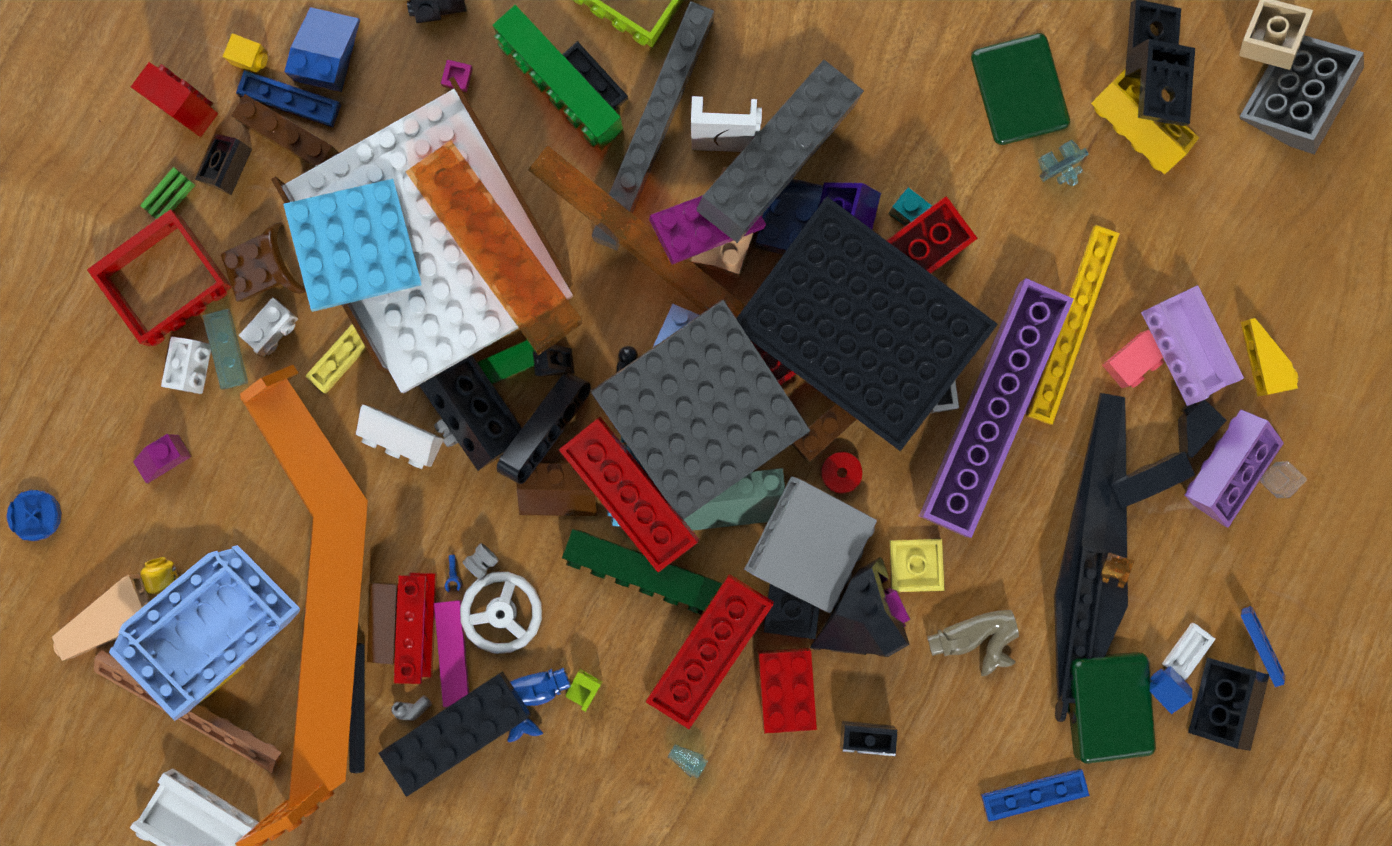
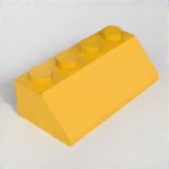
[1091,69,1199,175]

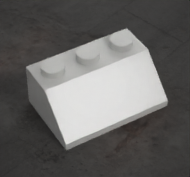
[356,404,443,469]

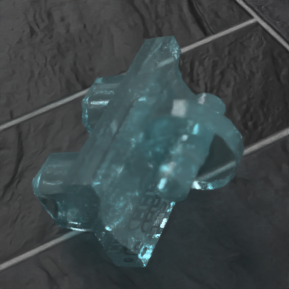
[1038,139,1089,186]

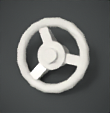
[460,572,542,654]

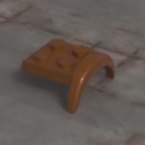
[221,222,306,302]

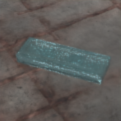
[202,309,248,390]

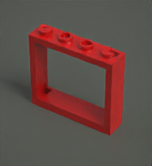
[87,209,232,347]

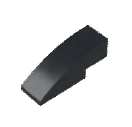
[1109,451,1195,509]

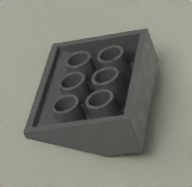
[1240,35,1364,155]

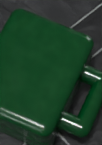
[971,33,1070,145]
[1068,652,1156,764]

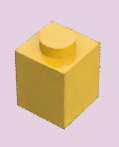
[222,33,268,75]

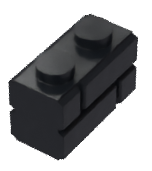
[840,721,897,756]

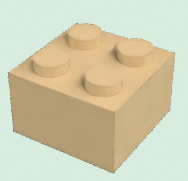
[1239,0,1313,70]

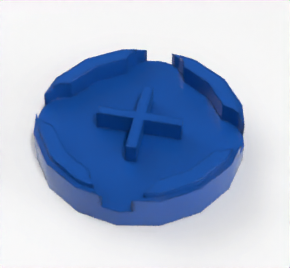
[7,490,62,541]

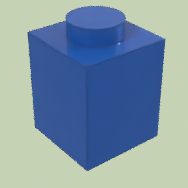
[1150,666,1192,714]

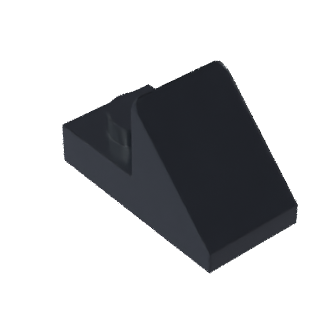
[533,342,575,376]

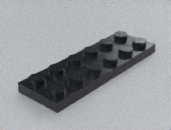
[378,671,531,797]

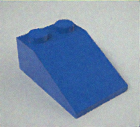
[284,7,360,92]

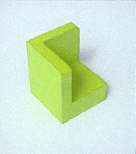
[566,669,603,712]

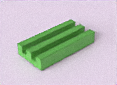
[140,167,195,219]

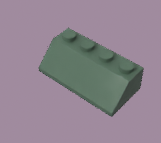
[684,468,785,531]

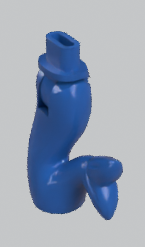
[507,668,571,742]

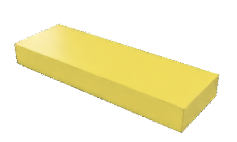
[305,324,366,394]

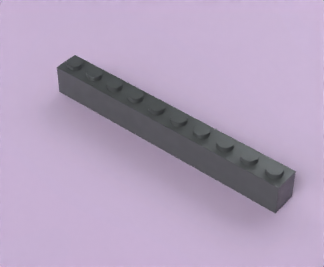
[592,1,714,250]

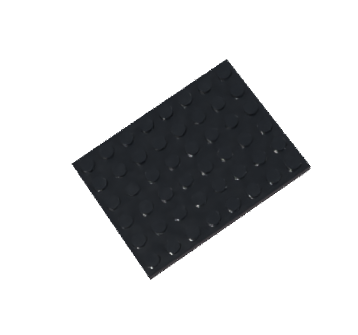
[736,197,998,451]

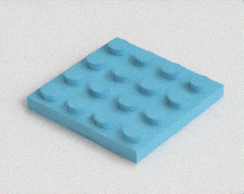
[283,179,422,312]

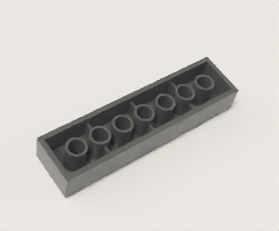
[696,60,864,243]

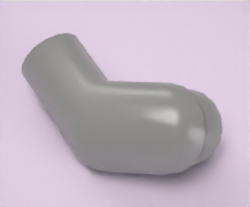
[391,695,432,721]

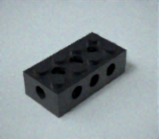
[419,355,522,471]

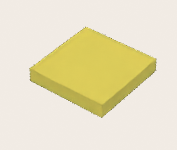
[889,539,944,592]

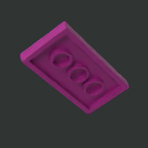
[649,195,766,264]

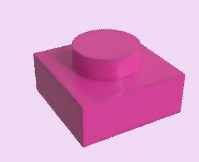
[441,60,473,93]

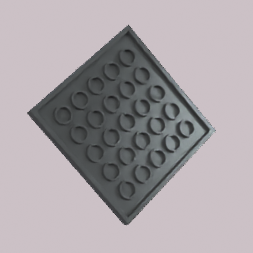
[590,300,810,520]

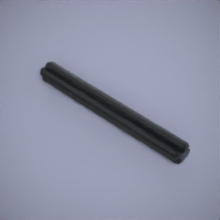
[349,643,365,773]

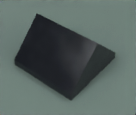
[195,134,252,195]

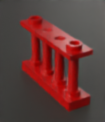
[394,572,437,684]

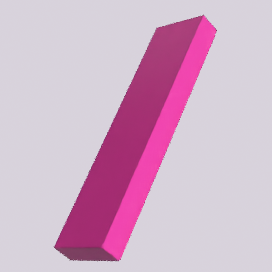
[434,600,469,707]

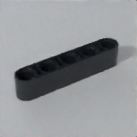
[496,372,591,484]

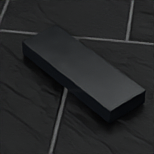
[562,41,628,110]

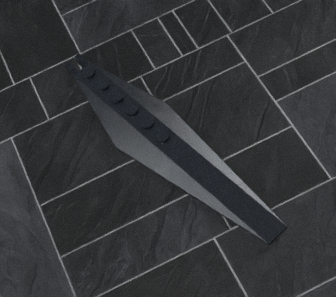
[1054,393,1128,723]

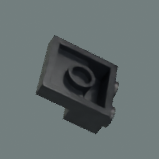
[407,0,467,23]

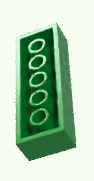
[492,4,623,151]

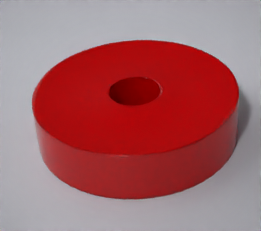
[821,452,863,493]

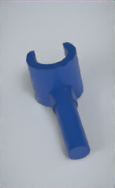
[445,555,462,592]

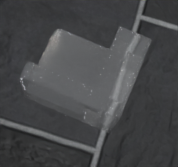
[1259,461,1307,498]

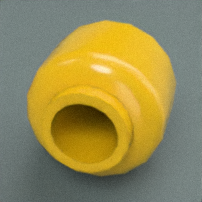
[140,557,179,595]

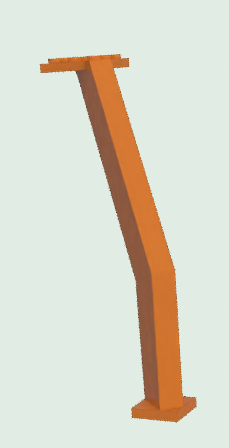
[235,365,368,846]

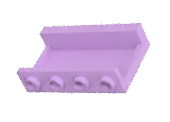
[1141,285,1244,406]

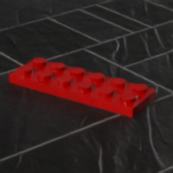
[559,416,700,572]
[646,574,774,730]

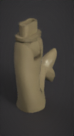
[927,610,1019,676]

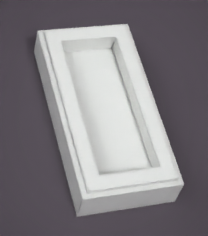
[1162,623,1215,681]

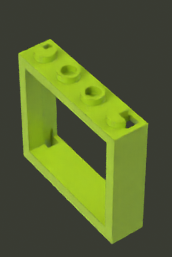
[573,0,684,48]

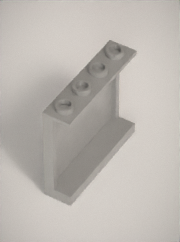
[744,476,877,613]

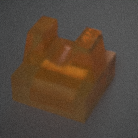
[1101,553,1135,588]

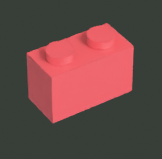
[1102,330,1164,388]

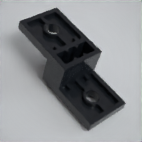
[1125,0,1195,126]

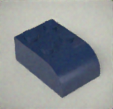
[755,178,823,255]

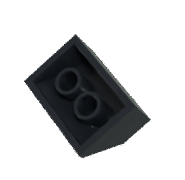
[1188,657,1269,751]

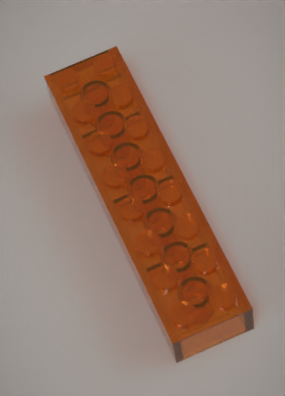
[405,140,583,355]

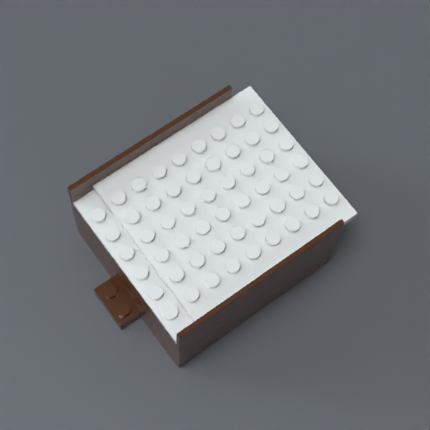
[271,76,574,394]

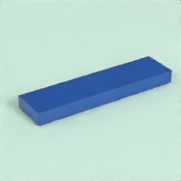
[236,70,342,128]
[980,769,1090,822]

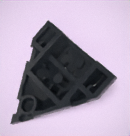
[810,557,910,657]

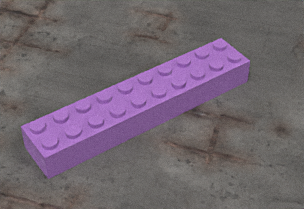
[919,278,1074,538]

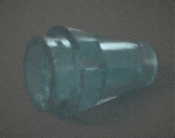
[668,744,708,779]

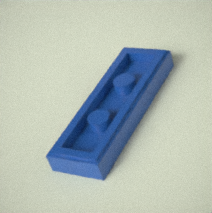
[1241,606,1286,687]

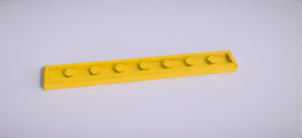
[1027,225,1120,425]

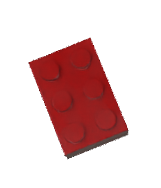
[130,62,219,137]
[758,647,817,734]

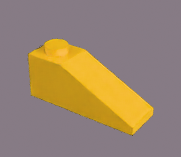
[1240,318,1298,397]

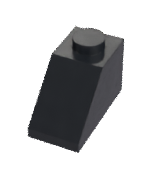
[1178,400,1227,458]

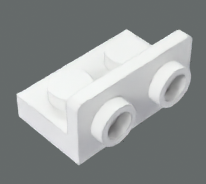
[239,298,298,356]
[161,337,212,394]

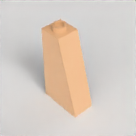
[52,574,150,661]

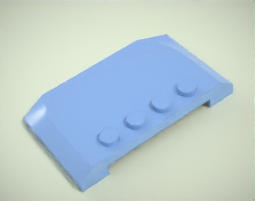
[109,545,300,721]

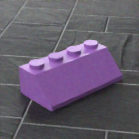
[1185,410,1284,528]

